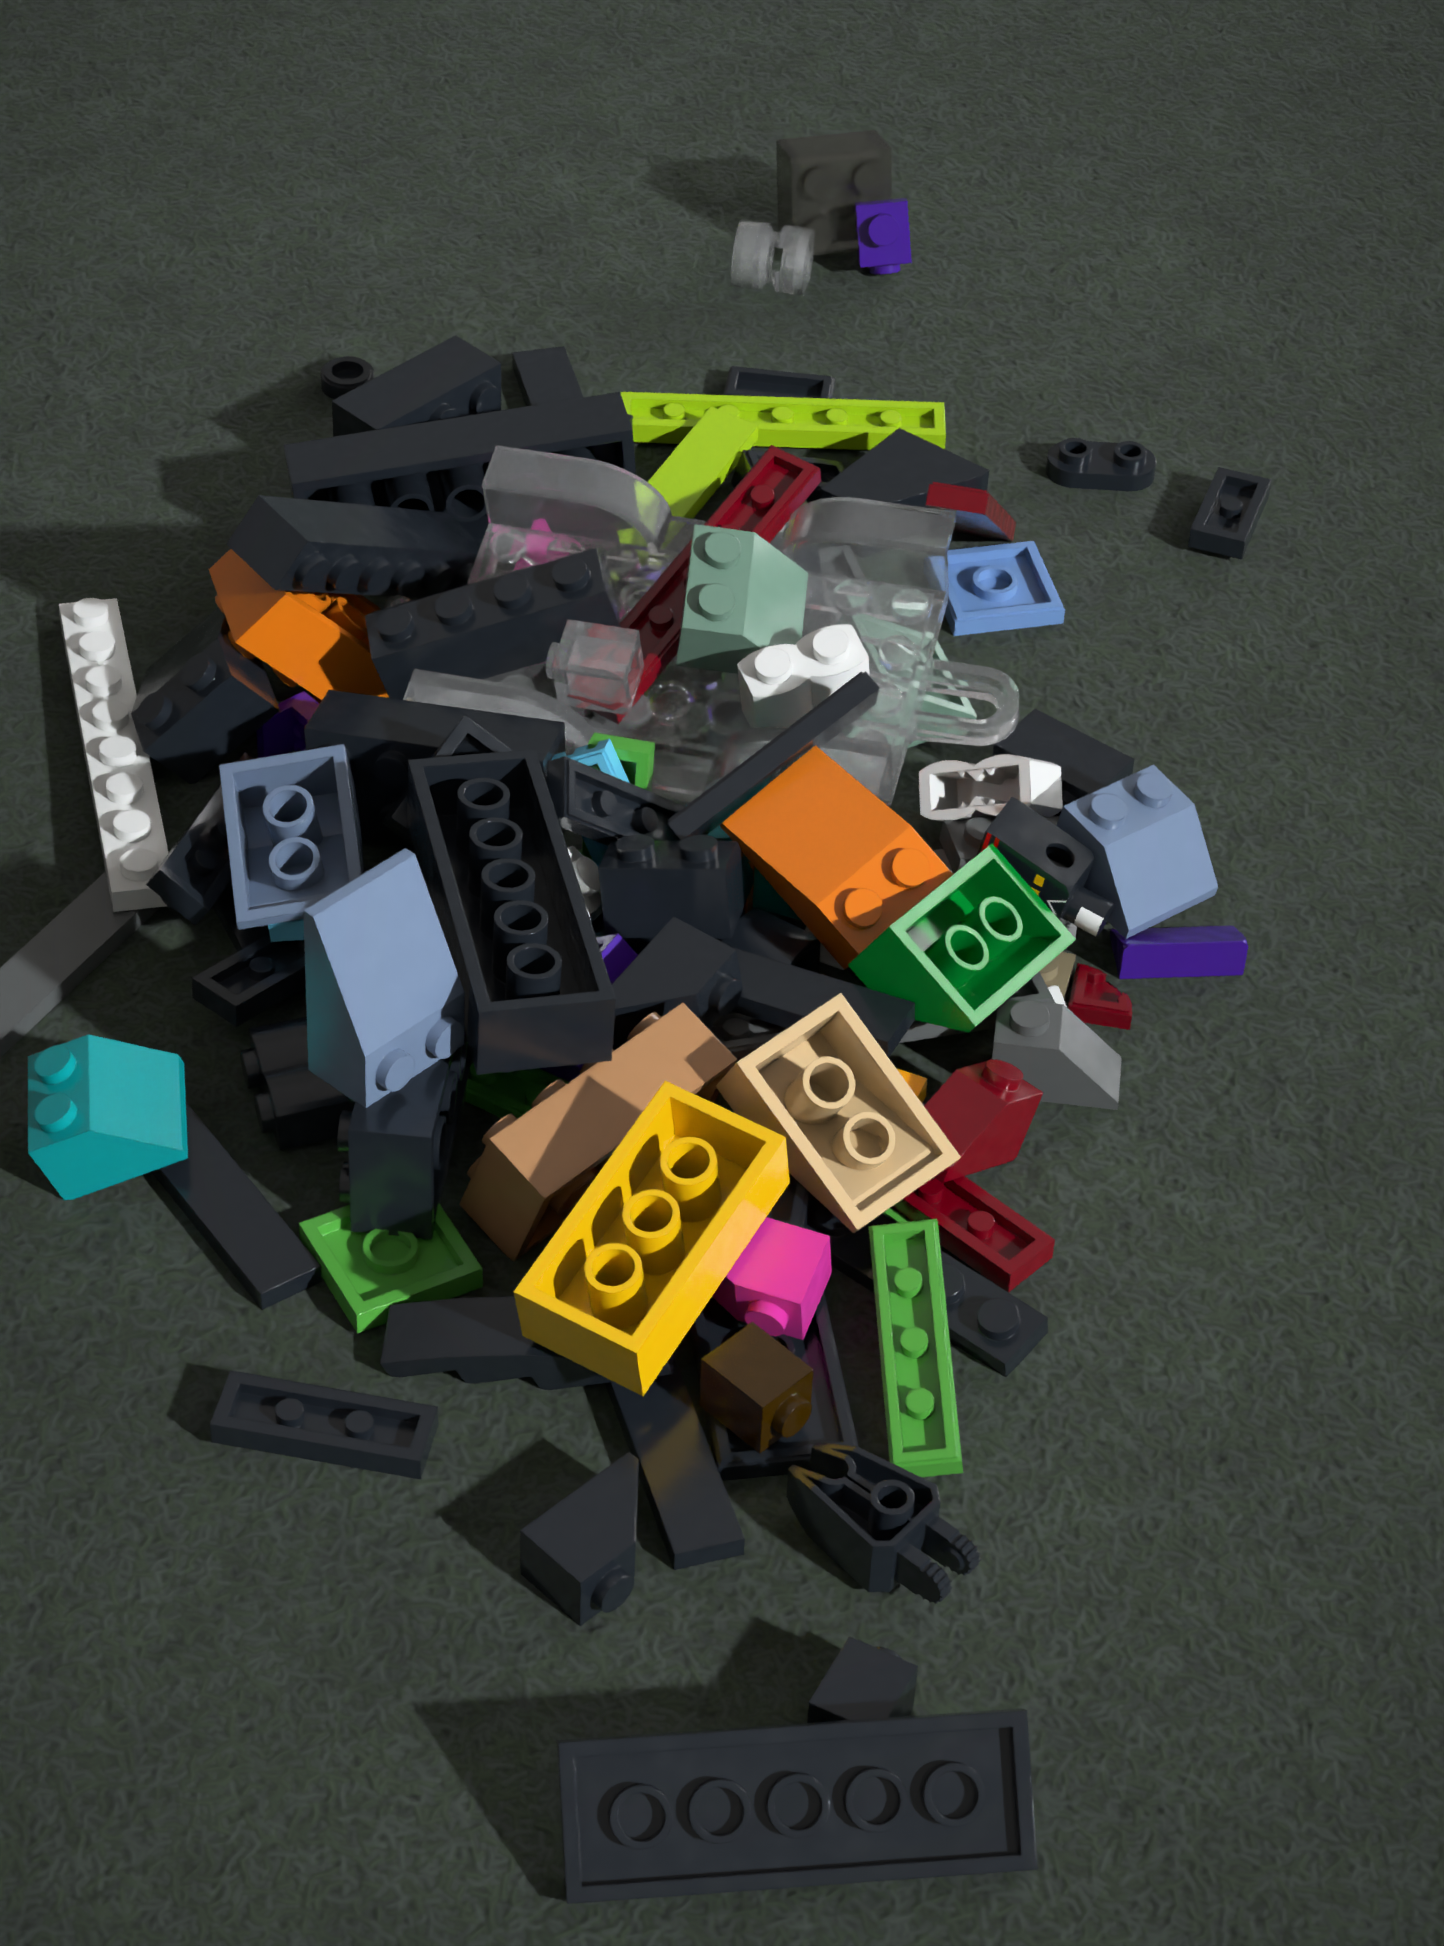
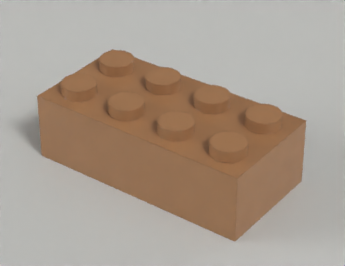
[459,1003,737,1261]

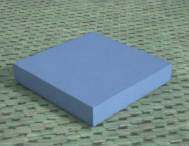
[925,541,1065,636]

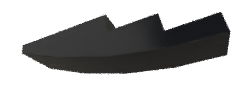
[380,1296,675,1390]

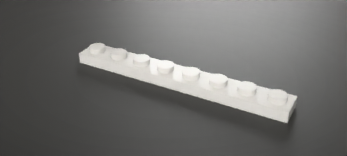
[59,598,169,912]

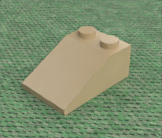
[716,993,961,1233]

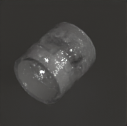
[731,219,815,296]

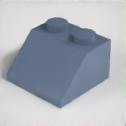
[1056,764,1218,939]

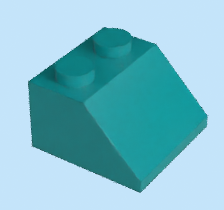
[28,1034,188,1200]

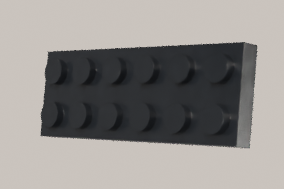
[557,1708,1038,1904]

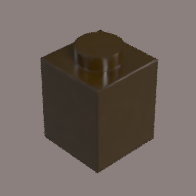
[699,1322,814,1454]

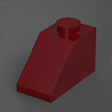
[924,1059,1044,1183]

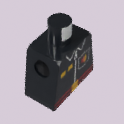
[977,797,1115,937]

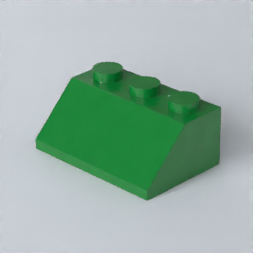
[848,843,1076,1033]

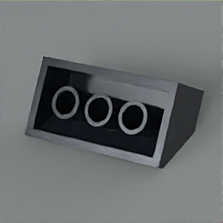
[365,545,624,701]

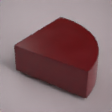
[1068,963,1132,1030]

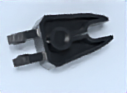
[786,1443,981,1604]

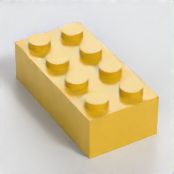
[513,1081,790,1396]

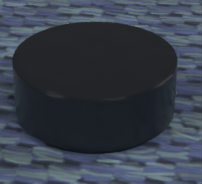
[321,356,375,399]

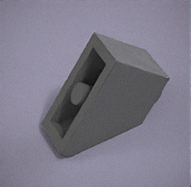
[992,998,1122,1110]

